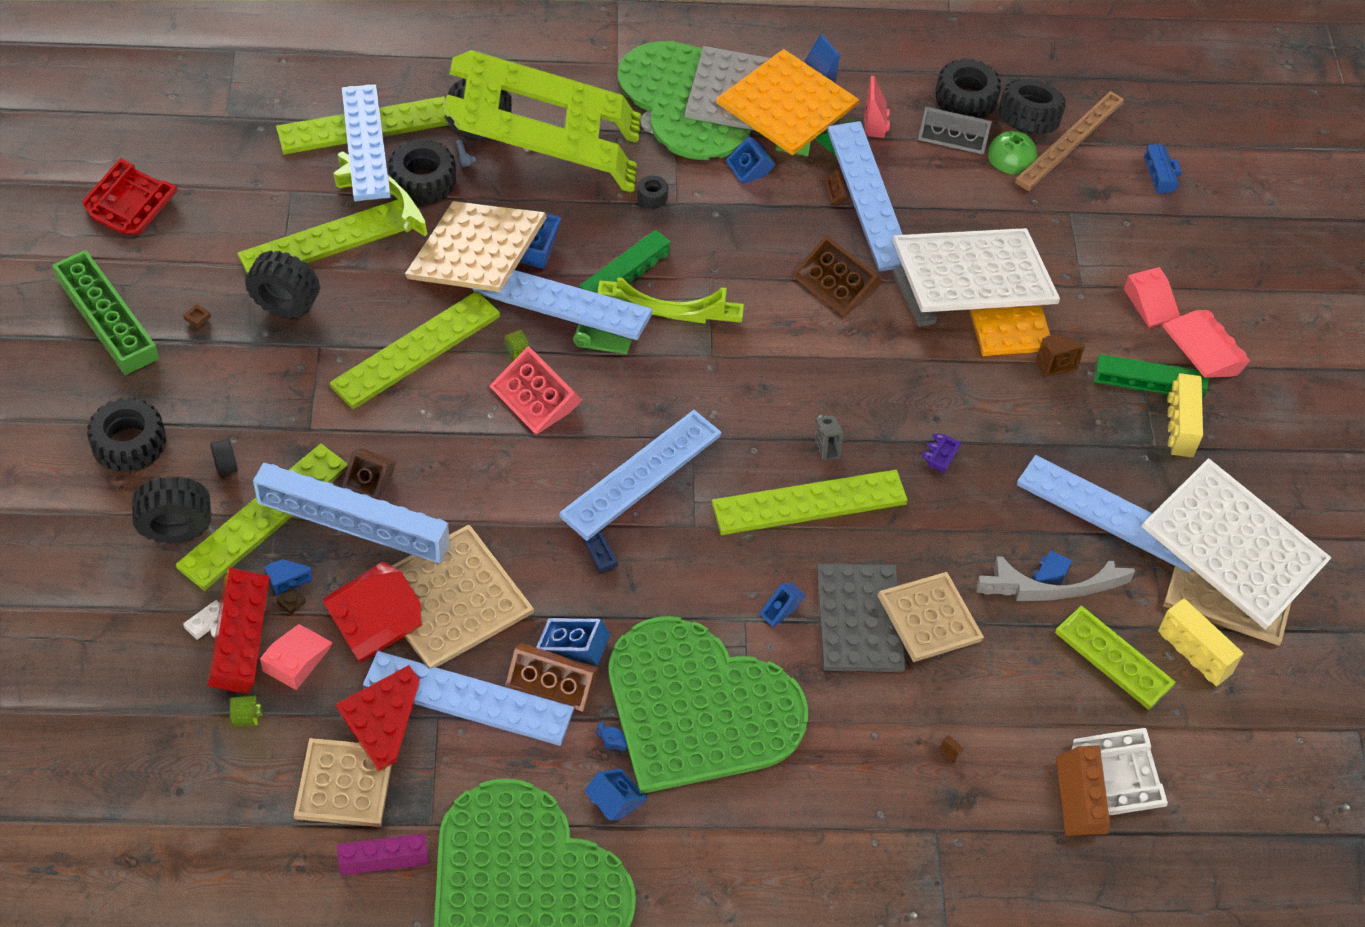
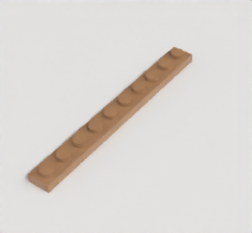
[1015,91,1124,191]

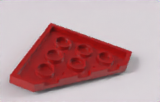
[336,665,420,772]

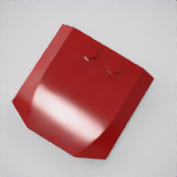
[82,158,178,235]
[322,561,423,664]

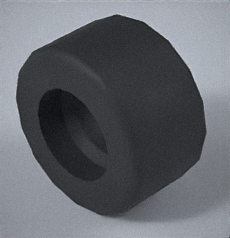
[637,175,669,209]
[210,438,238,476]

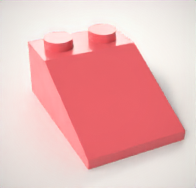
[864,76,890,138]
[1124,267,1180,328]
[260,624,333,690]

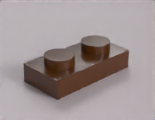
[824,170,849,207]

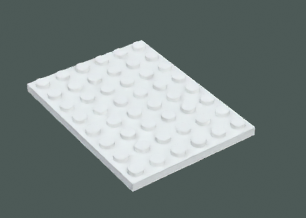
[892,228,1060,312]
[1141,458,1331,630]

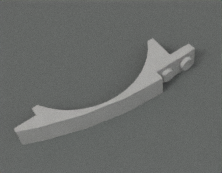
[976,556,1135,601]

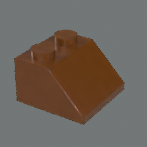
[1036,334,1085,377]
[342,448,396,500]

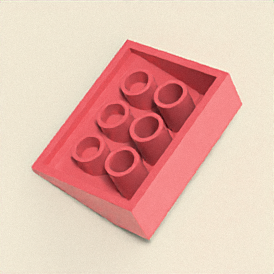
[1162,310,1250,378]
[489,346,583,435]

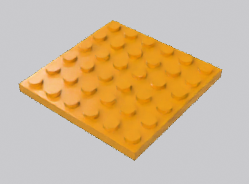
[716,49,860,155]

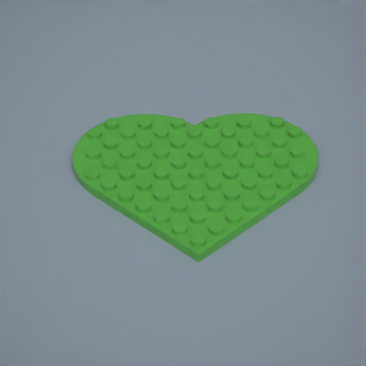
[617,41,752,160]
[608,616,808,794]
[434,779,636,927]

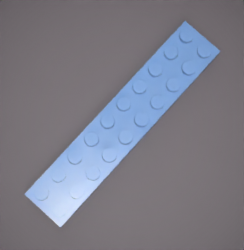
[342,85,390,201]
[827,121,903,272]
[473,270,653,340]
[559,410,721,541]
[1017,455,1192,573]
[363,651,574,746]

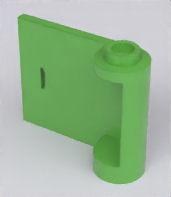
[573,324,632,354]

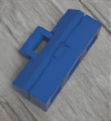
[1144,144,1182,194]

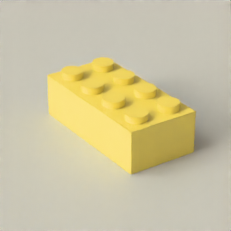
[1167,373,1203,458]
[1158,598,1244,687]

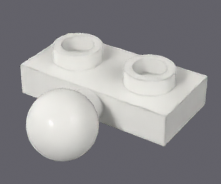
[183,600,220,640]

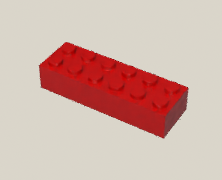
[207,567,270,694]

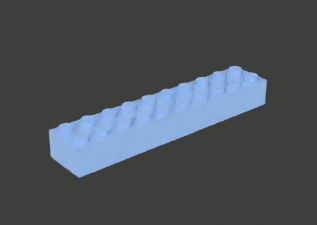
[253,463,449,564]

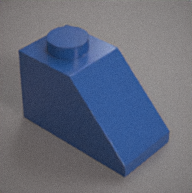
[264,559,313,596]
[759,583,806,627]

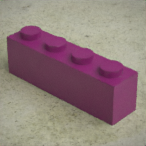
[337,833,428,876]

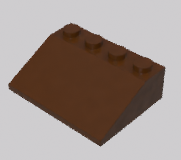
[791,235,883,317]

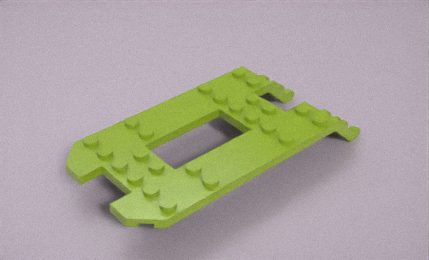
[443,50,641,192]

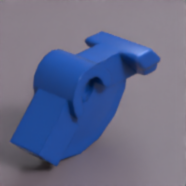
[596,721,627,751]

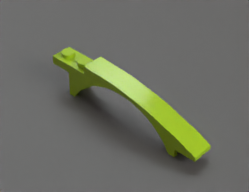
[333,151,427,236]
[598,277,744,323]

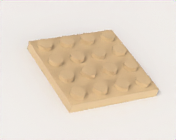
[877,572,984,662]
[294,738,392,827]

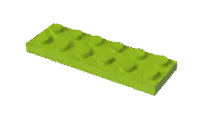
[1055,606,1176,710]

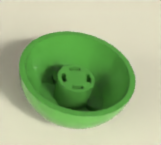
[987,131,1038,174]

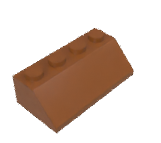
[505,643,599,712]
[1056,745,1110,836]

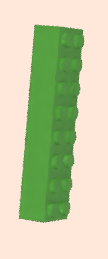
[52,250,159,375]

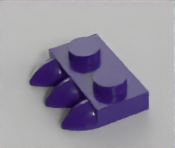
[921,434,961,473]

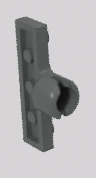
[892,267,937,327]

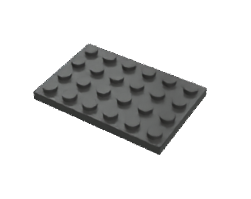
[817,564,905,672]

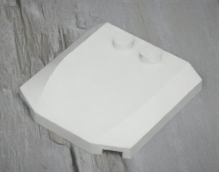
[1072,728,1168,815]

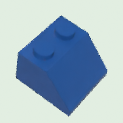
[725,136,776,184]
[584,769,648,821]

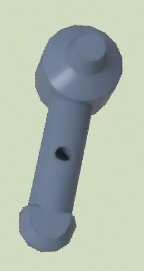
[456,140,476,168]

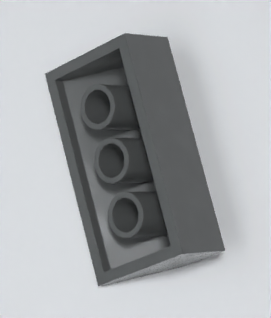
[918,107,992,154]

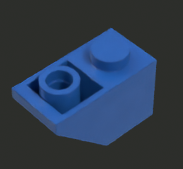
[1032,551,1072,585]

